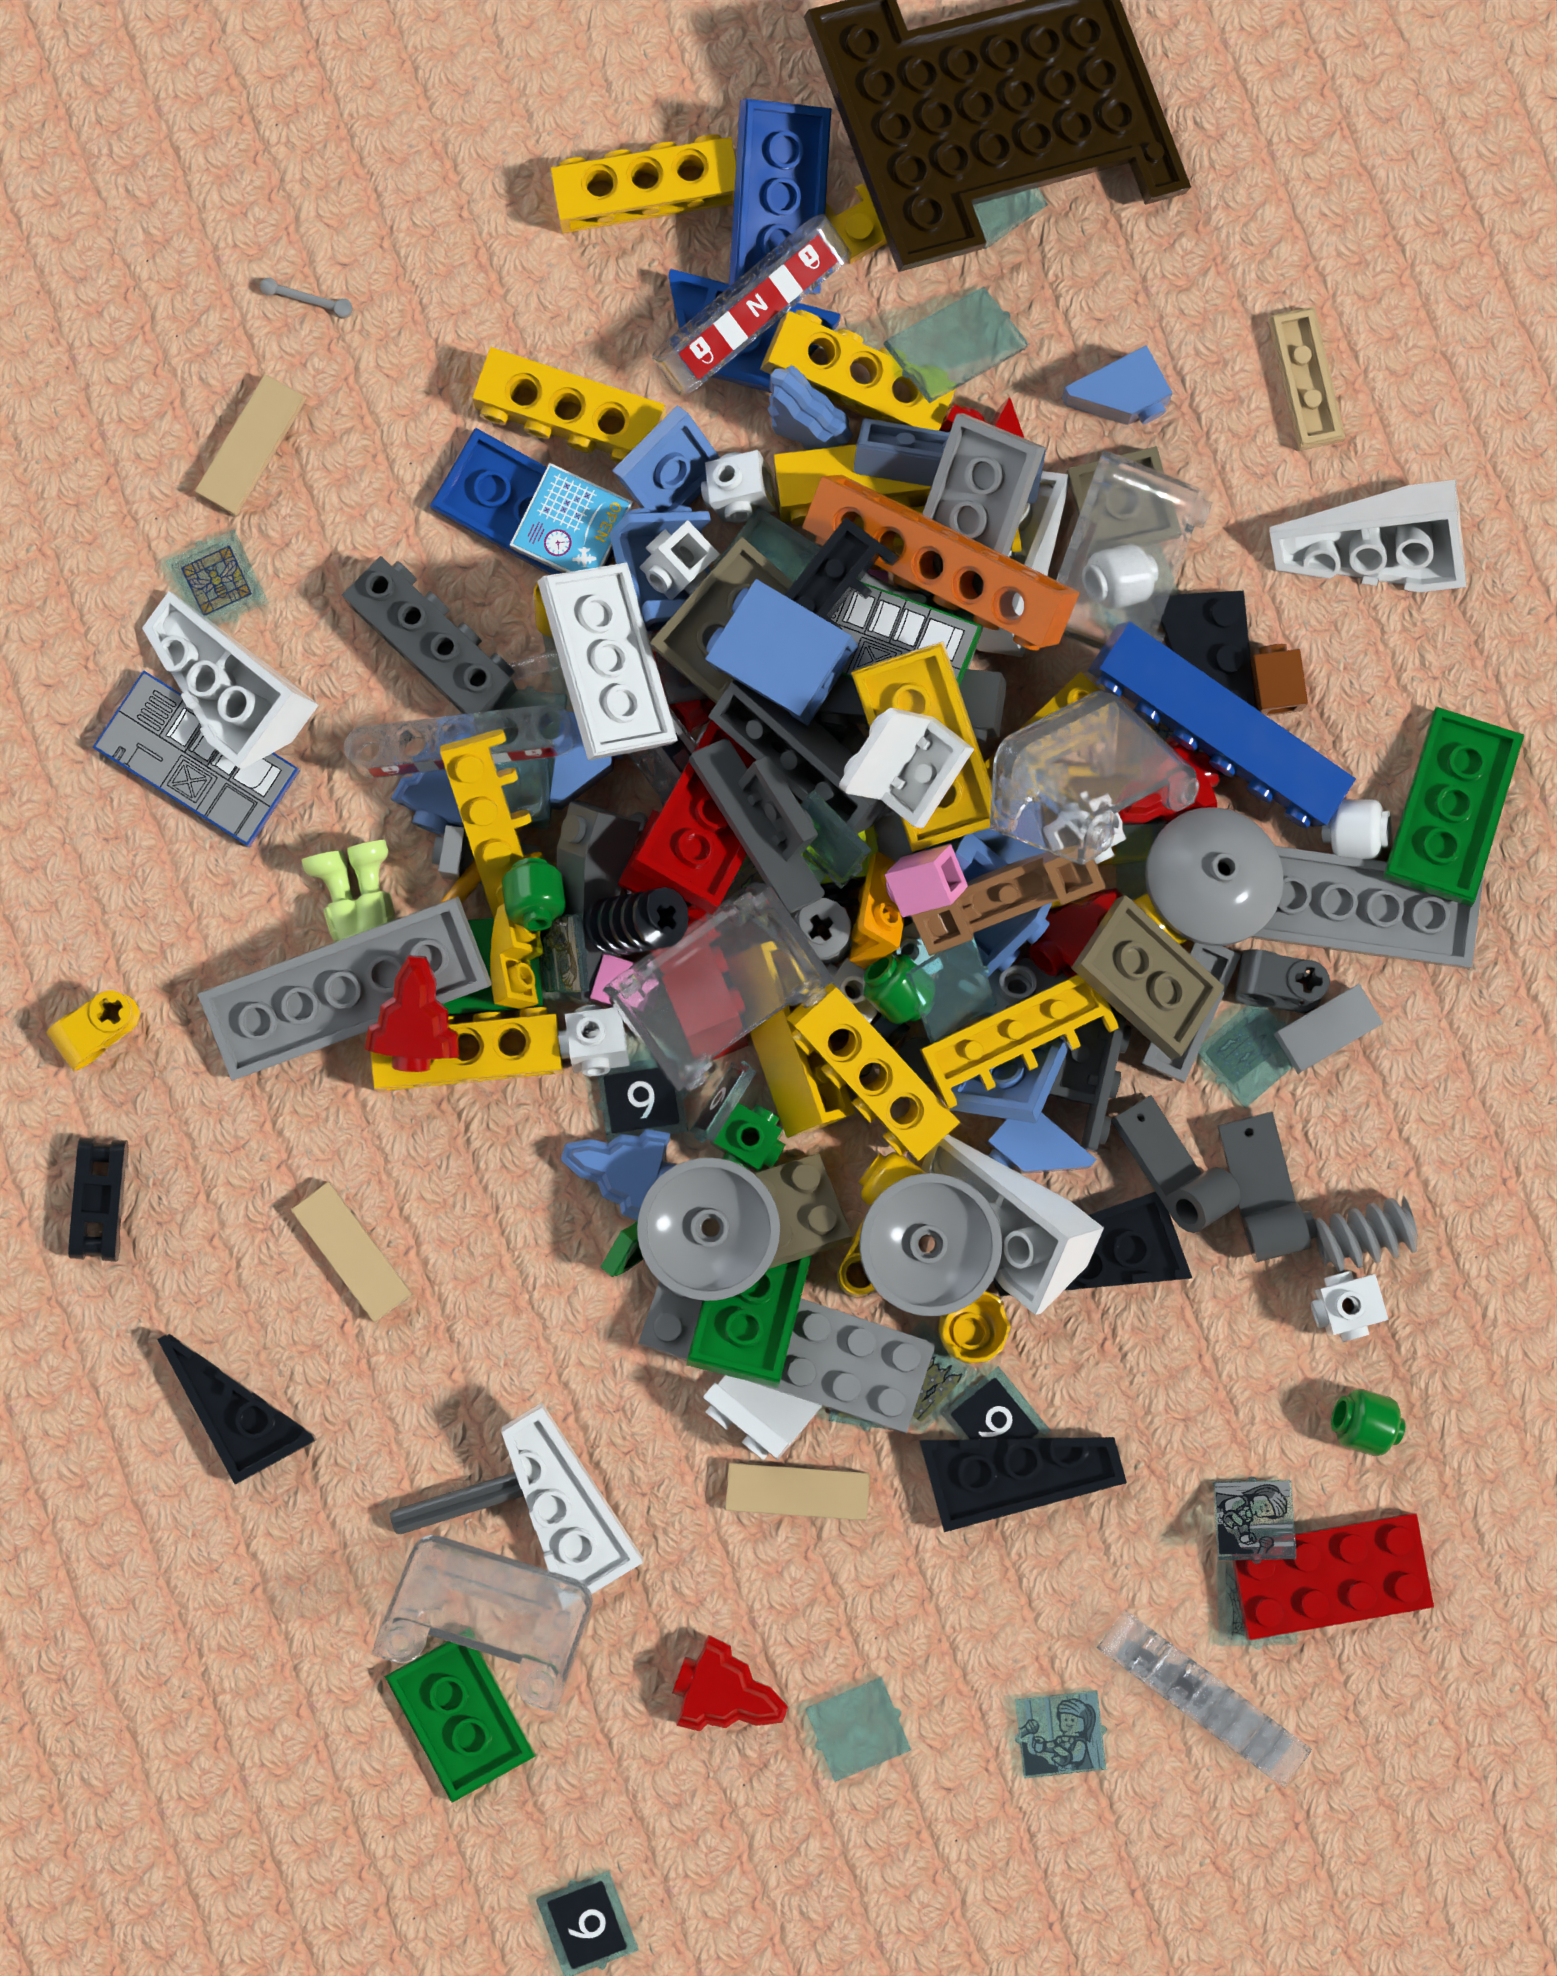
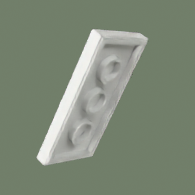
[537,563,678,760]

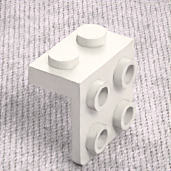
[839,708,974,828]
[703,1375,822,1460]

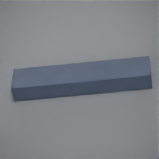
[854,418,1046,503]

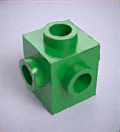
[710,1100,786,1172]

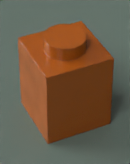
[1251,644,1308,716]

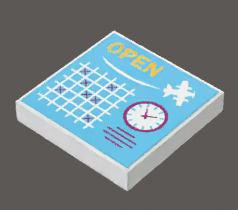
[510,463,634,573]

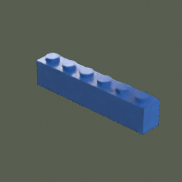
[1088,621,1356,829]

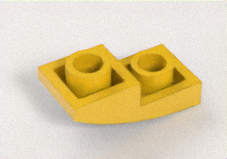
[490,904,544,1009]

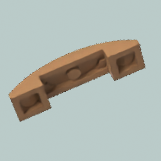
[911,843,1106,956]

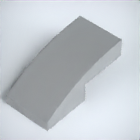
[1274,984,1383,1074]

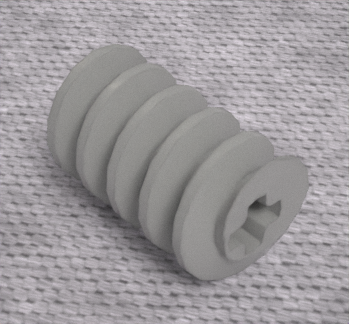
[792,898,853,965]
[1314,1195,1418,1273]

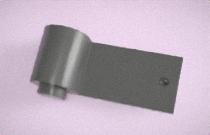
[1111,1095,1241,1233]
[1217,1111,1317,1263]

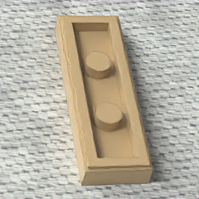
[1268,306,1345,451]
[195,374,306,517]
[291,1182,413,1323]
[725,1463,870,1521]

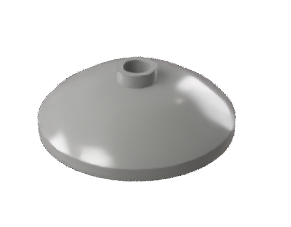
[1145,807,1283,946]
[637,1157,780,1301]
[859,1173,1002,1316]

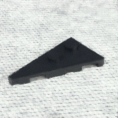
[157,1334,317,1485]

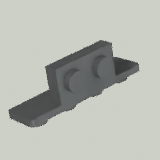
[689,738,825,915]
[1049,1006,1131,1152]

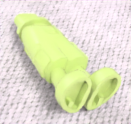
[302,840,395,942]

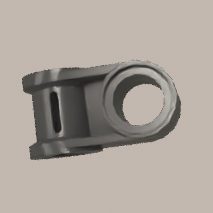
[1235,949,1330,1013]

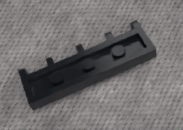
[773,517,899,707]

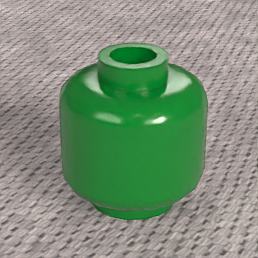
[502,858,566,931]
[863,954,933,1024]
[1331,1389,1405,1456]

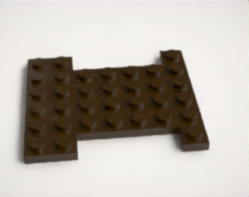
[804,0,1191,272]

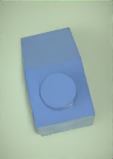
[1062,345,1172,425]
[549,711,624,810]
[986,1112,1097,1174]

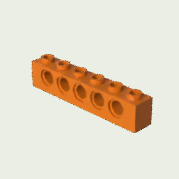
[802,475,1080,651]

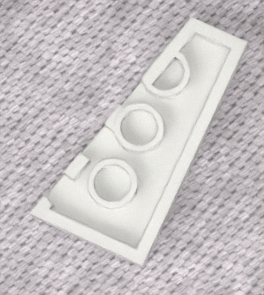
[501,1403,643,1611]

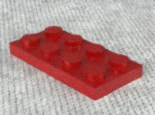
[630,720,757,915]
[1231,1513,1434,1640]

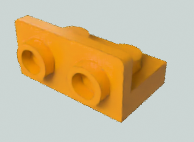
[849,852,905,969]

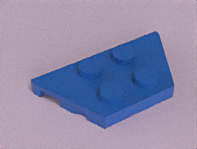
[668,269,841,393]

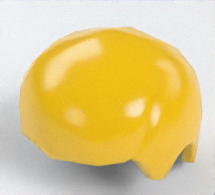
[938,1291,1011,1364]

